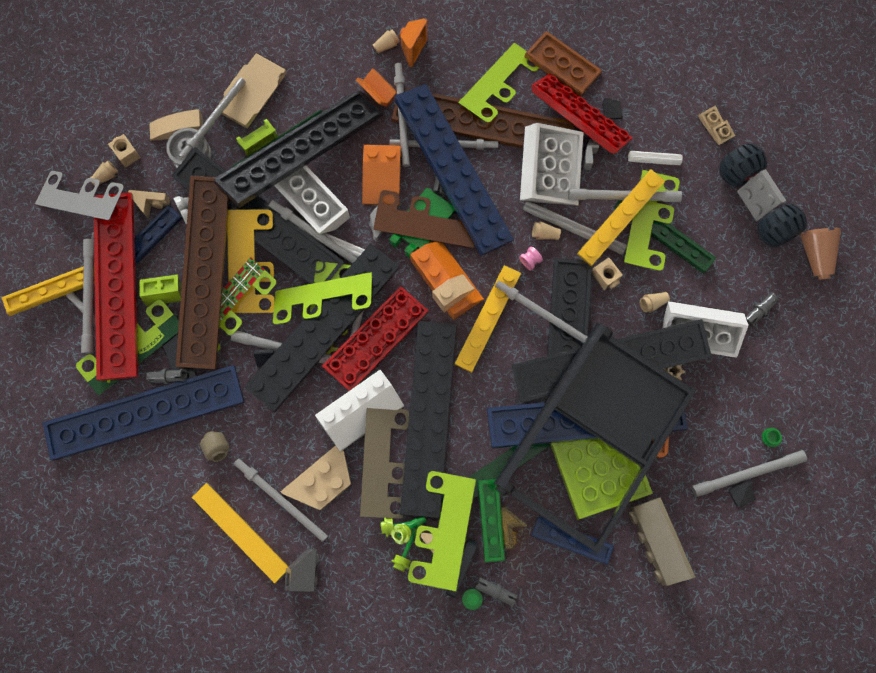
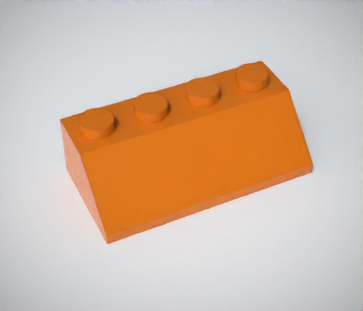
[410,241,484,320]

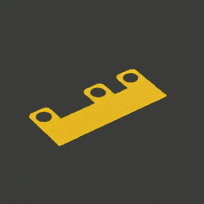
[227,210,274,313]

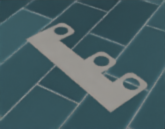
[35,171,124,220]

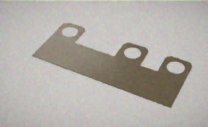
[360,408,409,519]

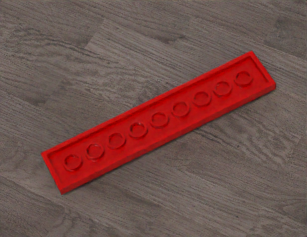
[93,192,139,381]

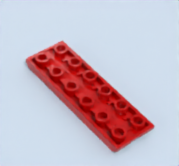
[531,74,633,153]
[322,286,429,391]

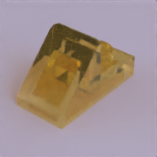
[501,507,528,549]

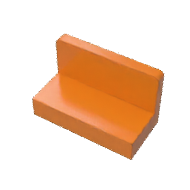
[356,68,397,107]

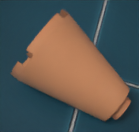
[800,228,841,280]

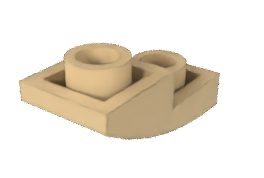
[698,105,735,145]

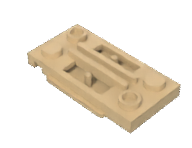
[219,53,287,128]

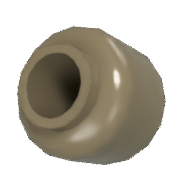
[200,431,230,462]

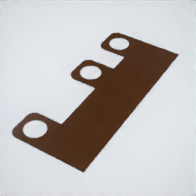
[373,190,475,248]

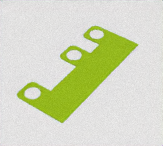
[408,471,476,591]

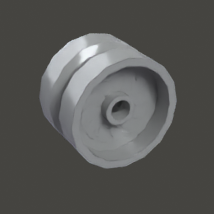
[166,128,213,168]

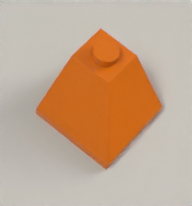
[399,19,428,67]

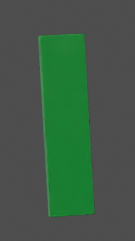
[478,479,505,563]

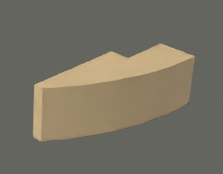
[150,109,203,141]

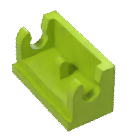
[236,119,278,156]
[140,274,182,306]

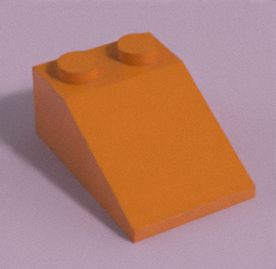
[362,145,401,206]

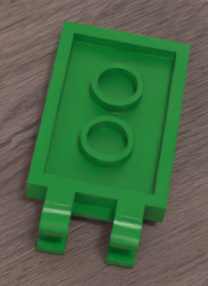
[390,188,455,258]

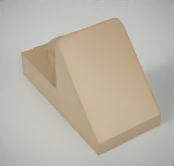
[128,190,171,219]

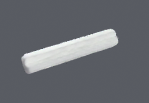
[628,151,683,165]

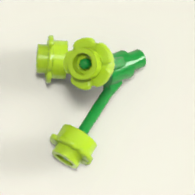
[381,516,427,572]

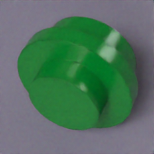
[762,428,782,447]
[462,589,483,610]

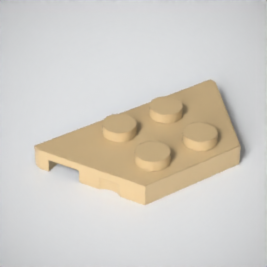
[280,446,351,510]

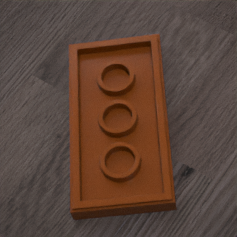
[524,31,602,97]

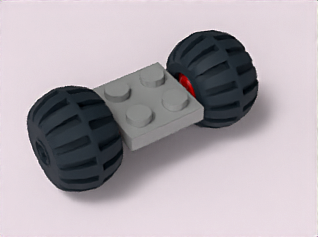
[719,143,807,247]

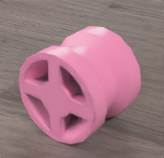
[519,247,543,270]

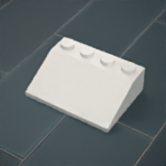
[520,123,584,205]

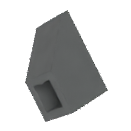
[284,549,319,592]

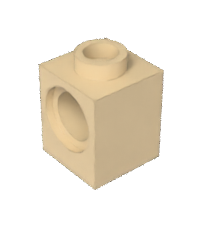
[108,134,141,168]
[592,258,623,290]

